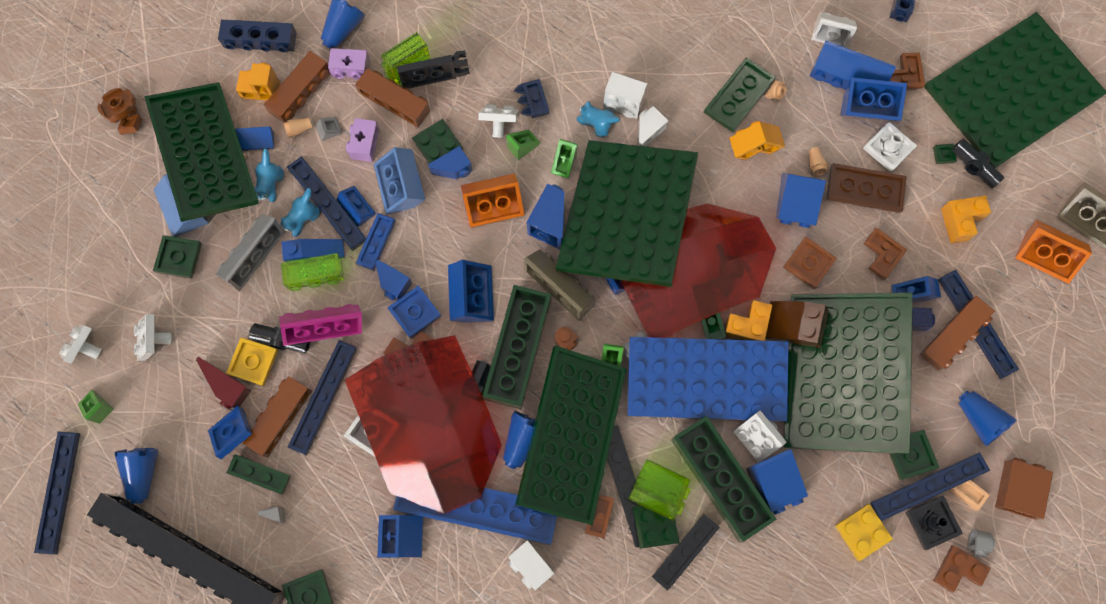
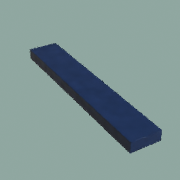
[287,156,366,251]
[938,270,1019,379]
[288,340,357,456]
[34,431,80,555]
[870,452,991,521]

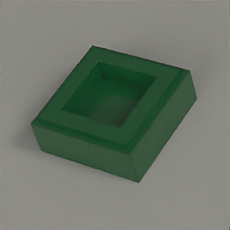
[933,144,957,164]

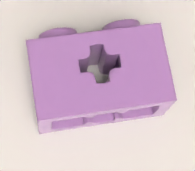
[328,48,370,80]
[346,118,379,162]

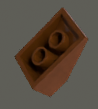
[765,301,829,348]

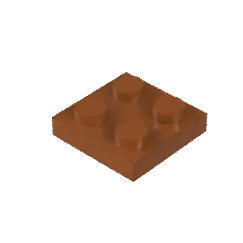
[783,236,837,289]

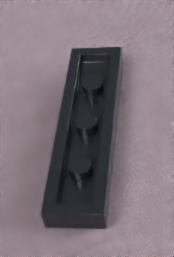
[651,514,720,591]

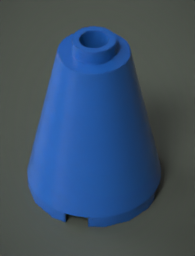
[320,0,365,49]
[958,391,1017,446]
[503,411,536,469]
[115,448,158,504]

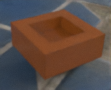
[117,114,143,135]

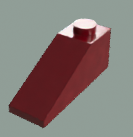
[196,357,251,410]

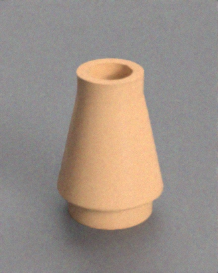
[283,117,312,137]
[809,147,829,176]

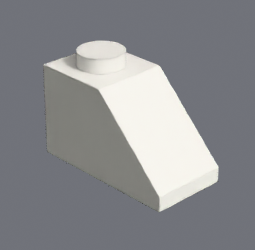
[638,106,668,146]

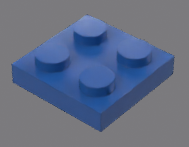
[387,285,442,339]
[208,405,252,459]

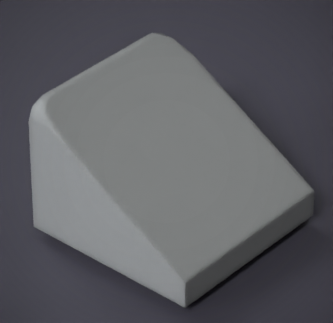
[316,117,342,141]
[258,507,285,523]

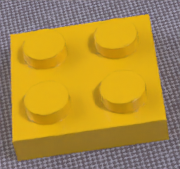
[226,337,279,387]
[834,504,893,561]

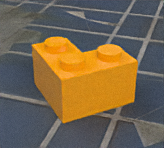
[236,63,280,101]
[729,121,786,160]
[941,195,991,244]
[724,300,772,341]

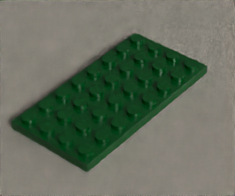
[144,82,259,222]
[515,346,626,525]

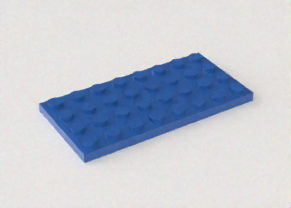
[627,337,788,421]

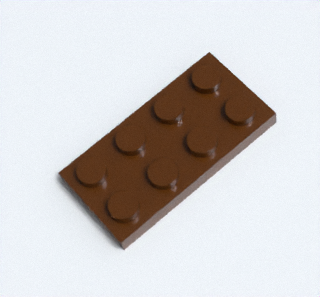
[826,163,907,213]

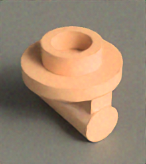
[765,80,787,100]

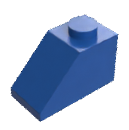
[428,146,473,180]
[375,259,412,301]
[892,276,941,303]

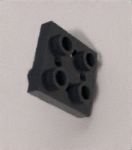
[905,496,963,550]

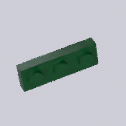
[226,454,291,495]

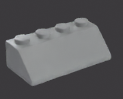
[215,214,285,292]

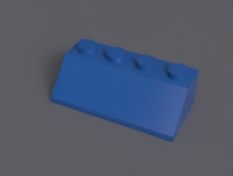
[810,41,896,90]

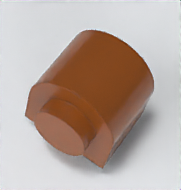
[555,327,578,350]

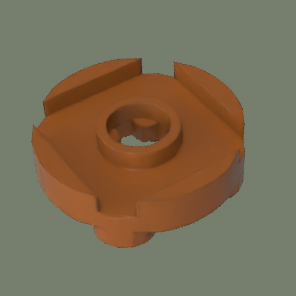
[98,88,137,123]

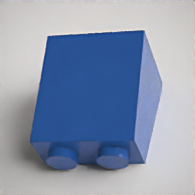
[776,173,826,228]
[526,183,565,250]
[746,449,808,515]

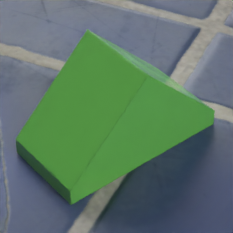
[506,130,540,160]
[551,139,578,178]
[601,344,624,367]
[78,390,114,424]

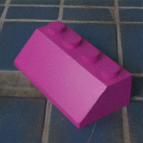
[279,304,362,346]

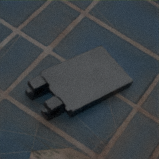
[397,50,470,89]

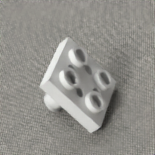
[478,104,519,138]
[863,122,917,172]
[134,314,171,361]
[59,324,101,364]
[733,411,786,463]

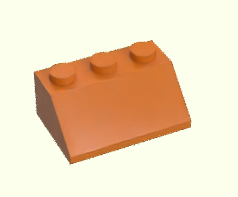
[460,173,525,228]
[1015,220,1092,284]

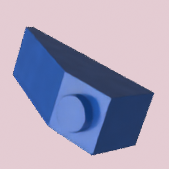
[281,239,345,266]

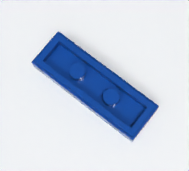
[356,213,396,271]

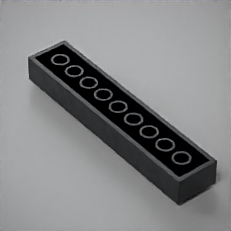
[87,493,285,604]

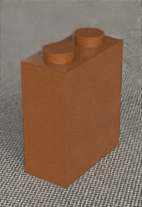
[995,458,1053,520]

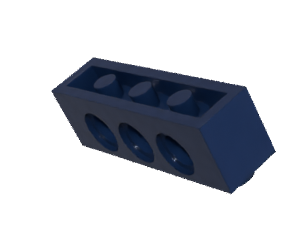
[218,19,297,53]

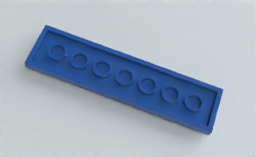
[393,470,557,545]

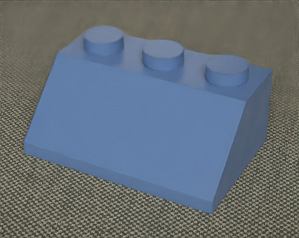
[374,147,425,214]
[154,174,209,237]

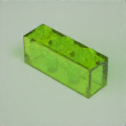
[281,253,344,291]

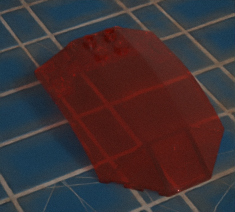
[621,203,777,338]
[345,335,502,514]

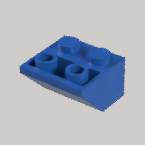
[377,515,423,558]

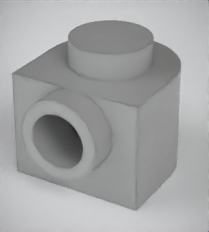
[967,529,995,557]

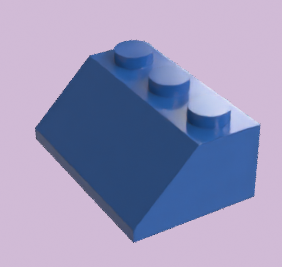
[840,77,907,121]
[448,260,494,323]

